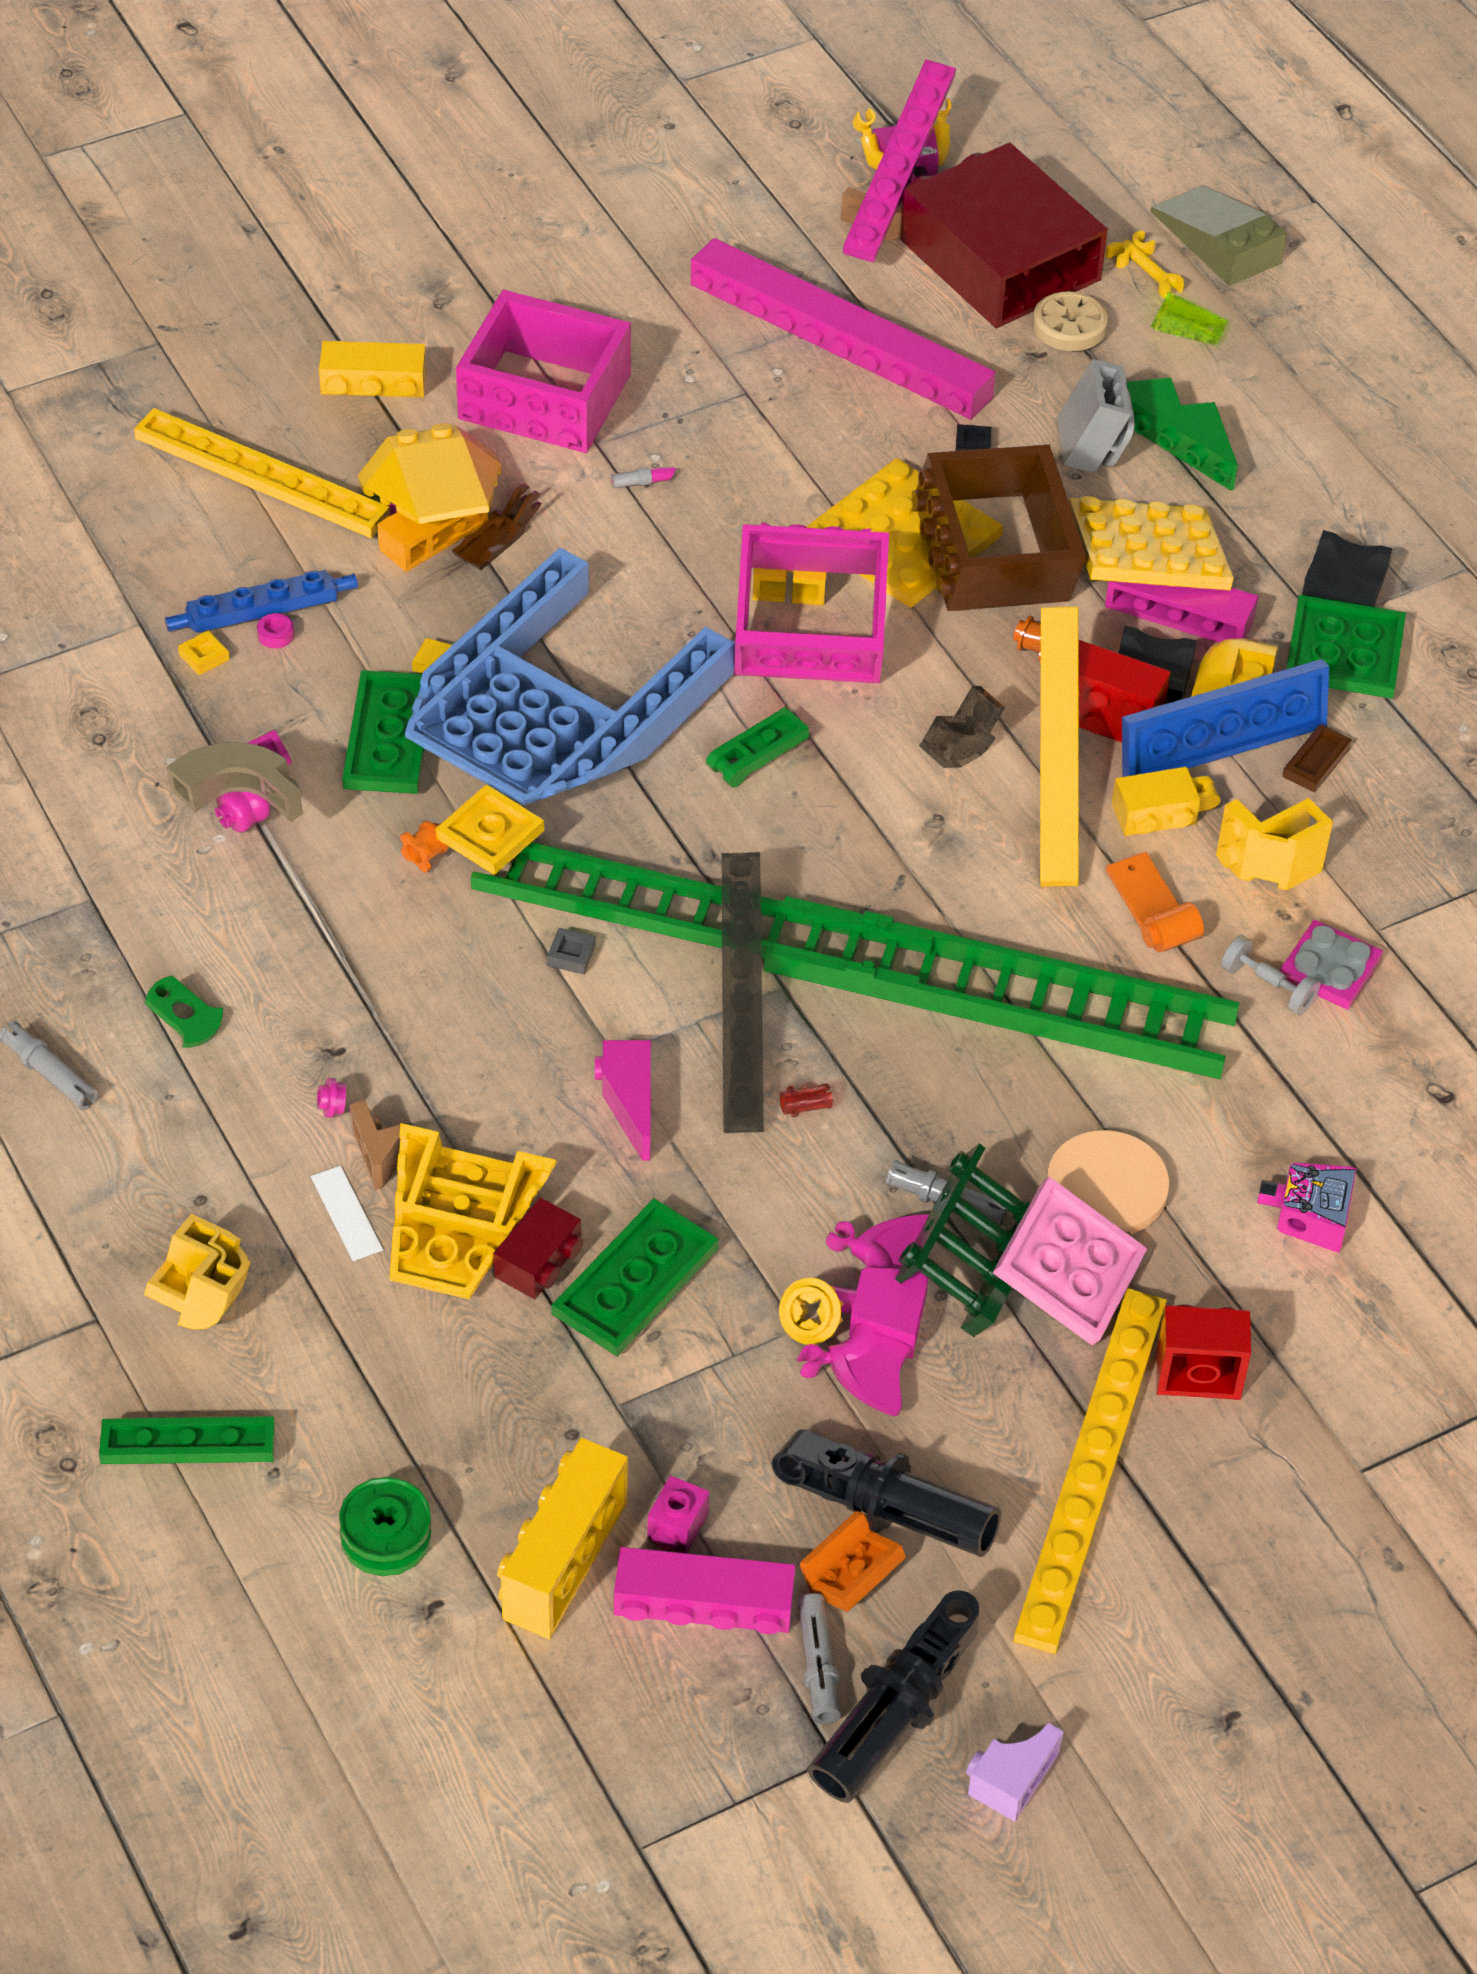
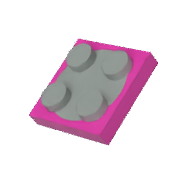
[1280,919,1383,1010]

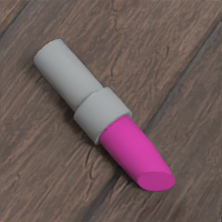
[611,467,677,488]

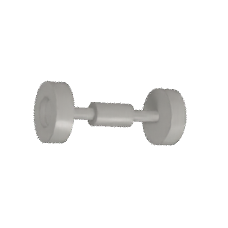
[1221,935,1320,1016]

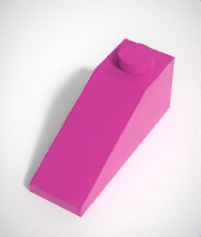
[595,1040,651,1161]

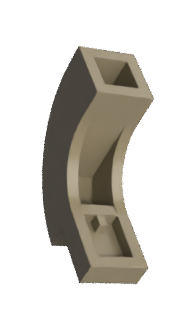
[167,742,303,822]

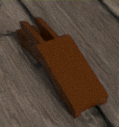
[452,484,542,570]

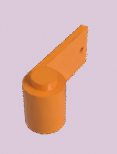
[1105,852,1204,952]

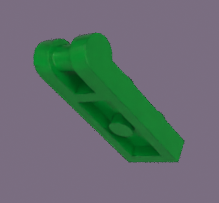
[706,707,809,787]

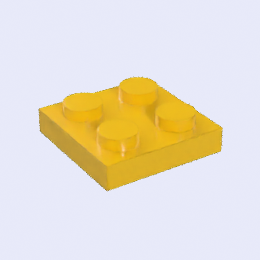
[436,784,545,875]

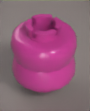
[214,791,270,833]

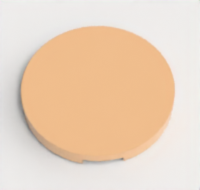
[1047,1130,1169,1235]

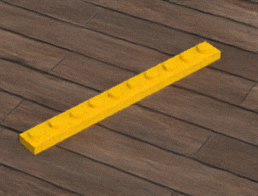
[1013,1288,1167,1654]

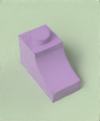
[966,1723,1064,1821]

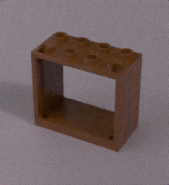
[912,444,1087,611]

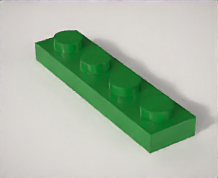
[99,1416,276,1465]

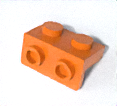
[800,1511,906,1613]

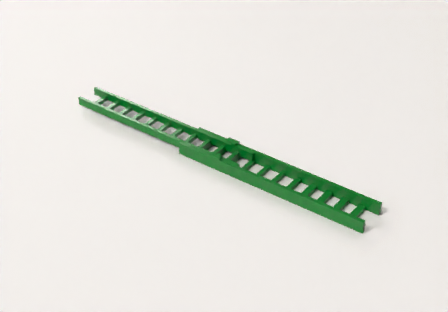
[471,842,1240,1080]

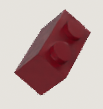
[493,1197,584,1300]

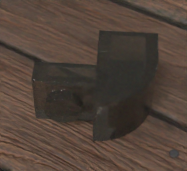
[919,686,1005,768]

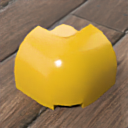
[1191,638,1279,697]
[144,1213,251,1329]

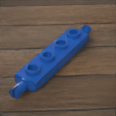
[165,570,358,633]

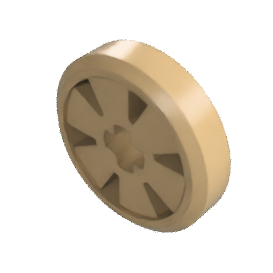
[1033,291,1108,351]

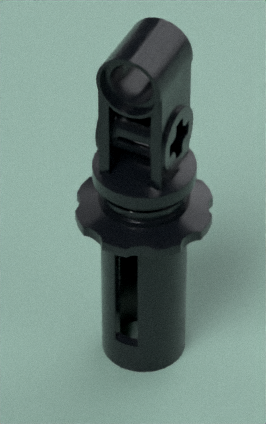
[772,1429,1001,1557]
[807,1590,979,1803]

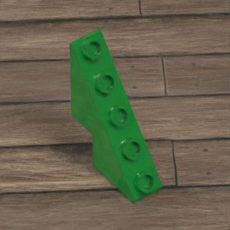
[1126,377,1238,491]

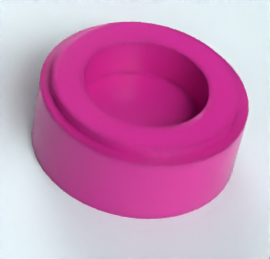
[257,613,294,648]

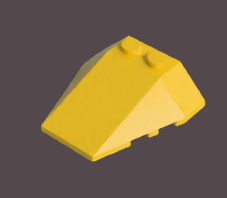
[357,423,502,524]

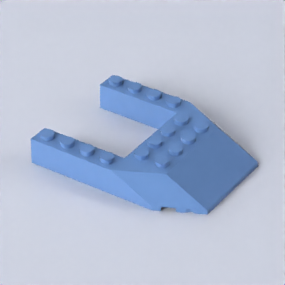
[405,548,735,806]

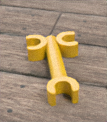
[1105,230,1184,299]

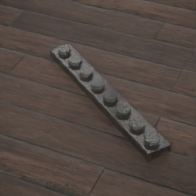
[721,852,764,1133]

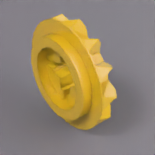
[779,1278,844,1345]

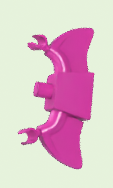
[797,1215,929,1416]

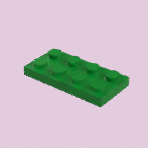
[342,670,425,794]
[551,1198,719,1357]

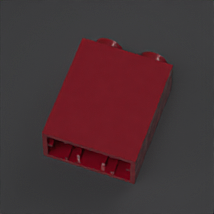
[900,142,1108,329]

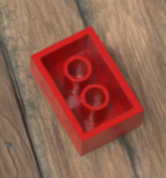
[1079,640,1171,743]

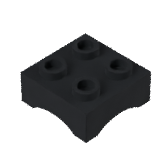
[1302,530,1392,607]
[1118,626,1197,704]

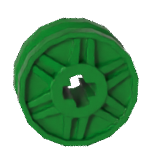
[339,1477,431,1577]

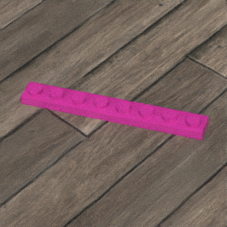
[843,59,956,263]

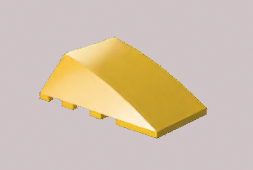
[390,1123,557,1300]

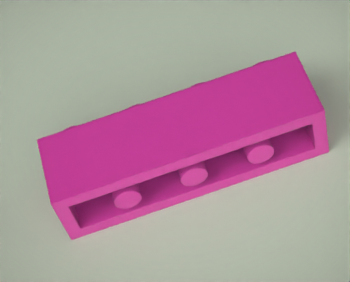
[1105,581,1259,643]
[614,1547,795,1634]

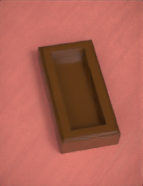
[1282,724,1352,793]

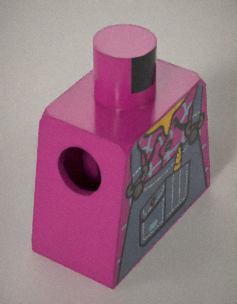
[1257,1163,1357,1253]

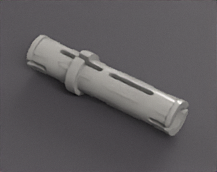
[0,1021,98,1110]
[886,1160,1007,1226]
[798,1593,841,1724]

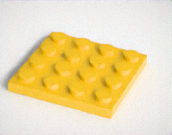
[806,458,1003,608]
[1069,496,1234,590]

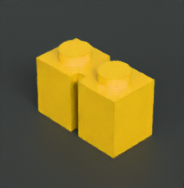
[752,568,827,606]

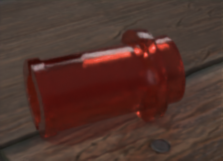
[779,1083,833,1118]

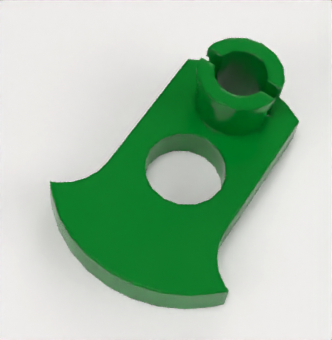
[144,976,223,1048]

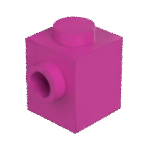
[647,1475,710,1554]

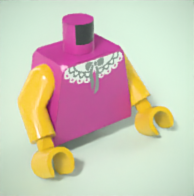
[852,98,952,184]

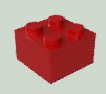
[1156,1304,1251,1400]

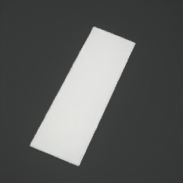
[310,1165,383,1261]

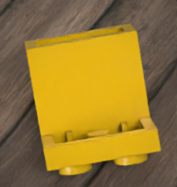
[1216,798,1333,890]

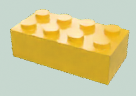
[497,1437,628,1640]

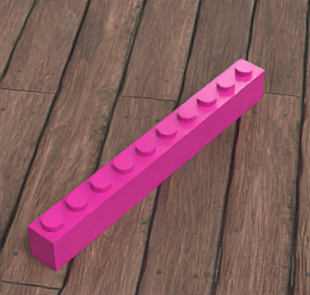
[690,238,996,420]

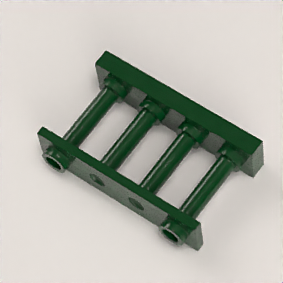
[895,1143,1032,1337]

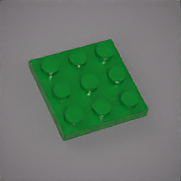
[1286,595,1406,699]

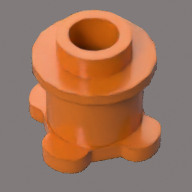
[1013,616,1041,662]
[400,821,449,873]

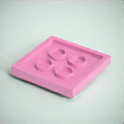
[993,1177,1147,1346]

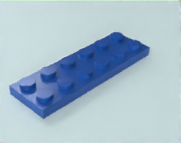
[1122,659,1329,777]

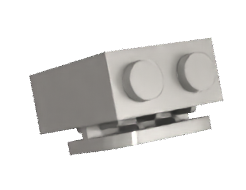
[1057,359,1134,473]

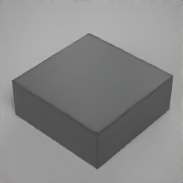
[547,928,596,974]

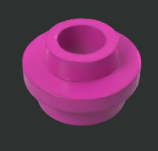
[317,1077,346,1118]

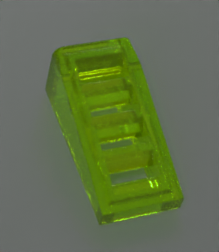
[1151,292,1228,346]

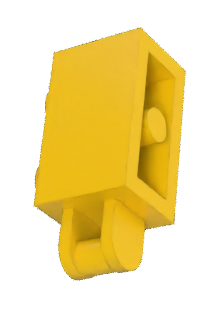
[1111,767,1221,836]

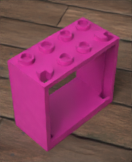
[456,289,631,453]
[734,522,889,683]

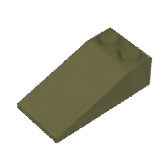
[1150,185,1287,286]

